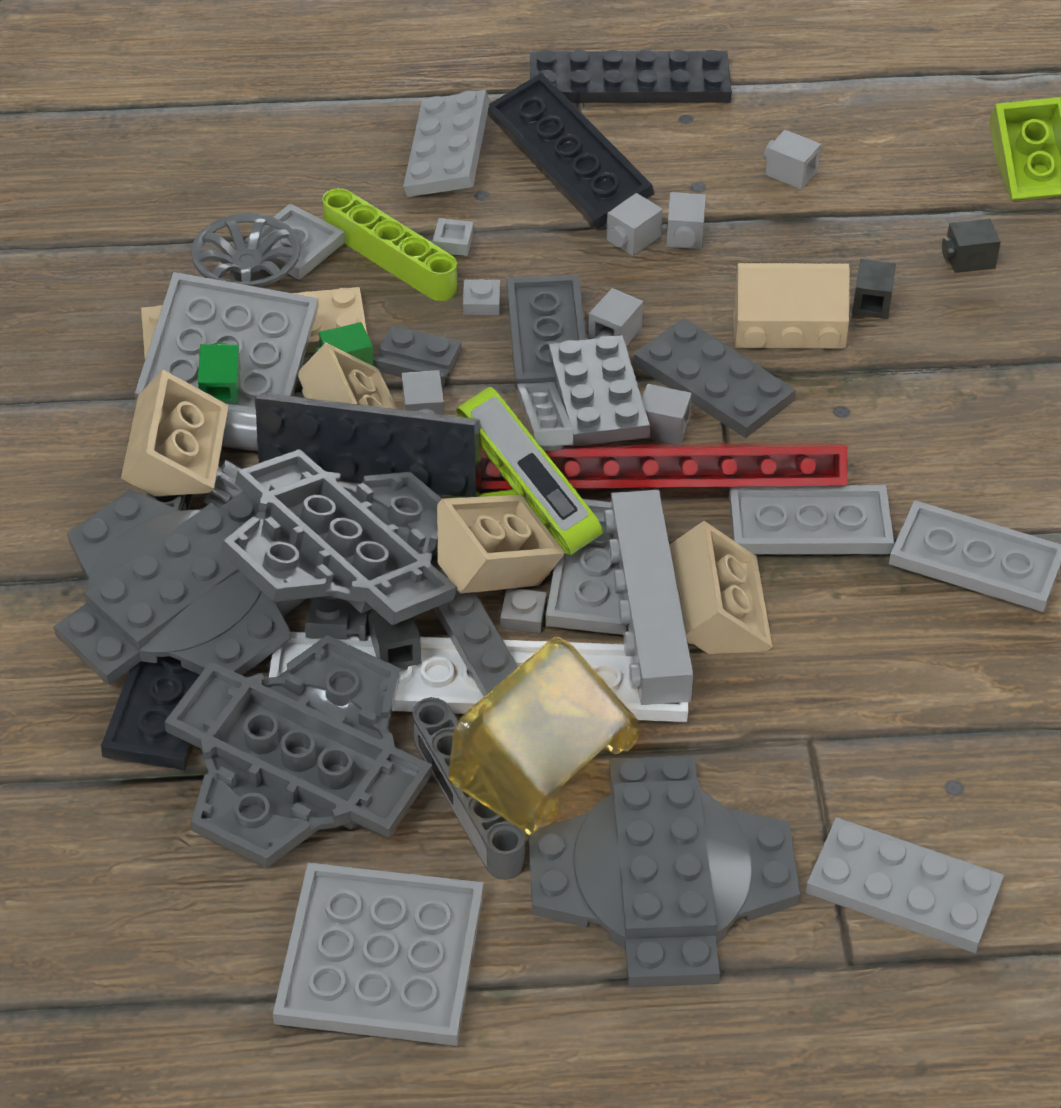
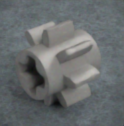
[203,460,243,509]

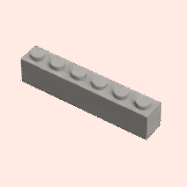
[604,490,693,705]

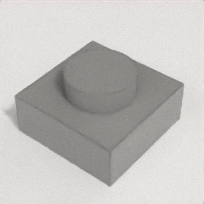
[432,218,474,256]
[463,279,500,315]
[500,588,547,633]

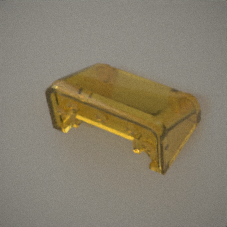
[448,637,640,836]

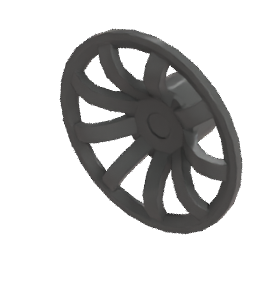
[191,213,301,287]

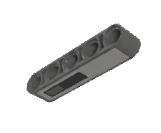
[412,697,525,880]

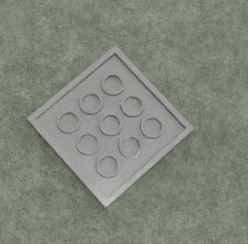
[135,272,319,413]
[273,863,484,1046]

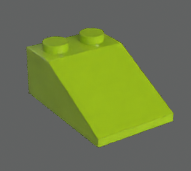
[988,97,1061,202]

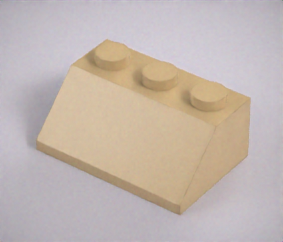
[733,263,850,348]
[297,343,397,409]
[121,369,229,496]
[437,495,565,594]
[669,521,773,654]

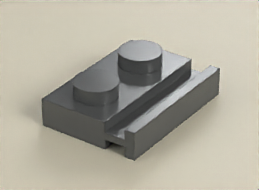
[373,325,462,387]
[305,596,369,640]

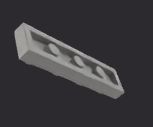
[517,382,573,451]

